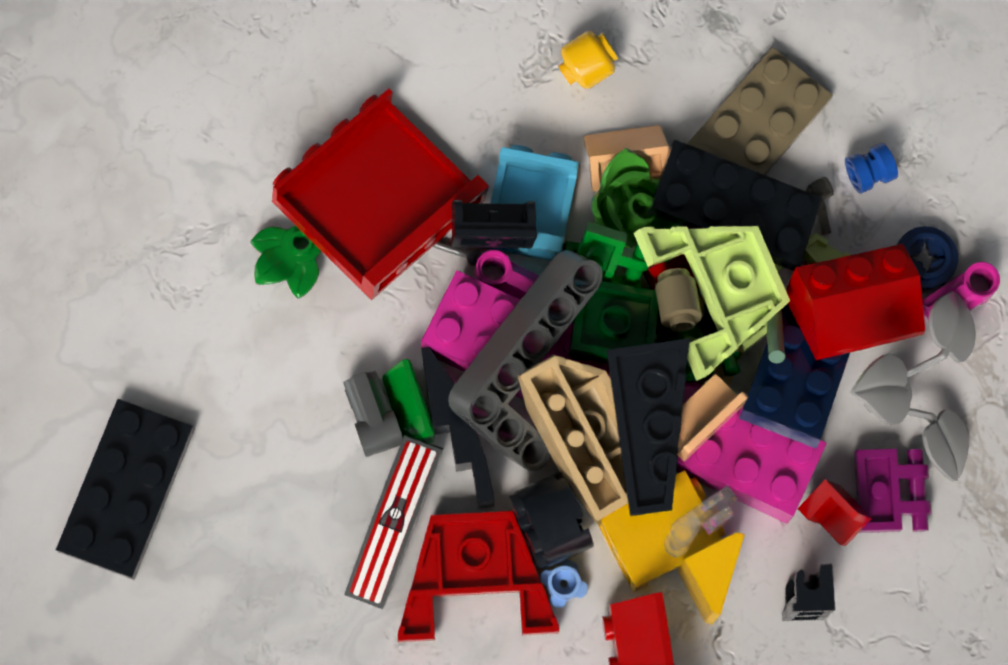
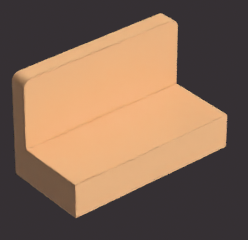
[584,125,669,192]
[677,374,748,462]

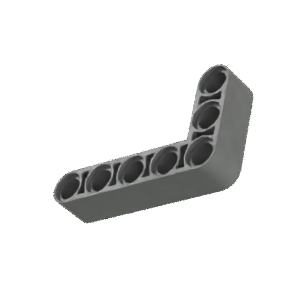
[448,250,603,471]

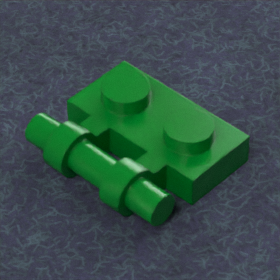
[575,221,650,288]

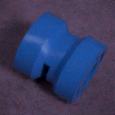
[845,143,898,194]

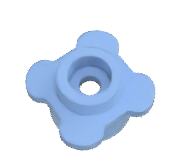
[540,560,588,608]

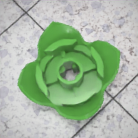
[592,148,680,263]

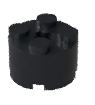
[509,471,594,569]

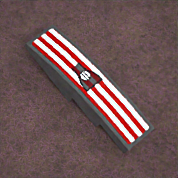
[344,434,444,609]

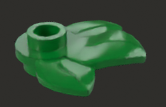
[250,226,321,299]

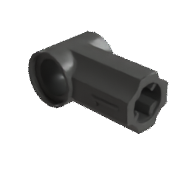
[343,371,403,457]

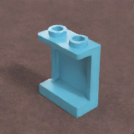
[485,145,579,261]

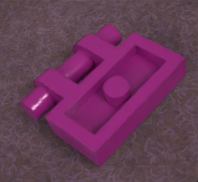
[854,449,932,533]

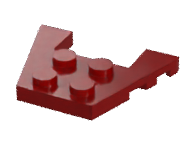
[397,511,559,643]

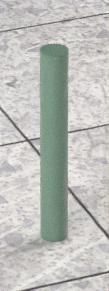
[766,309,785,363]

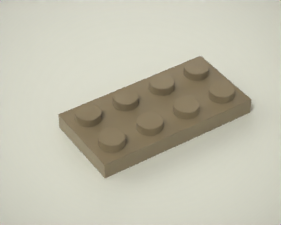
[687,47,833,175]

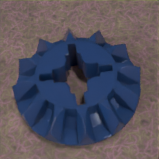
[897,226,958,290]

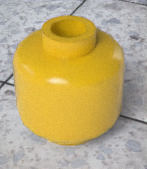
[558,31,619,89]

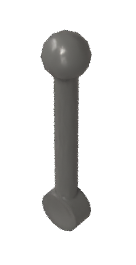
[433,241,482,266]

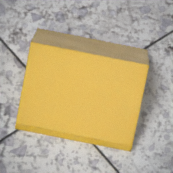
[677,532,745,625]

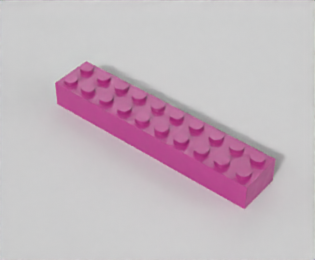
[421,270,827,524]

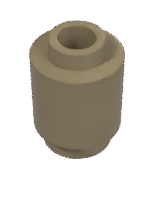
[655,268,702,332]

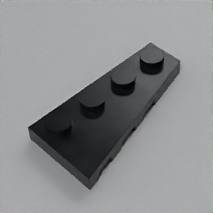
[606,338,690,516]

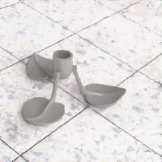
[850,291,976,481]

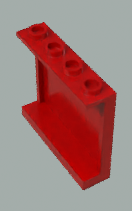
[272,88,489,301]

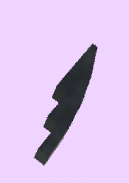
[421,347,495,509]

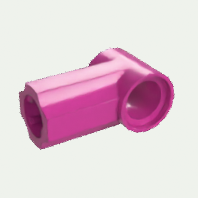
[474,250,539,300]
[923,262,1000,321]

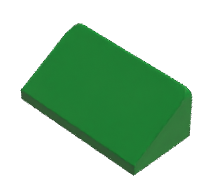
[382,358,435,443]

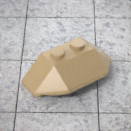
[518,355,628,522]

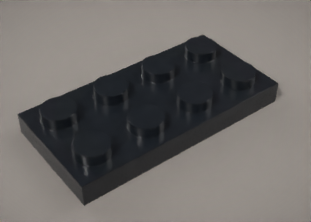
[647,139,822,271]
[56,399,195,580]

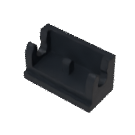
[451,200,537,248]
[782,564,835,621]

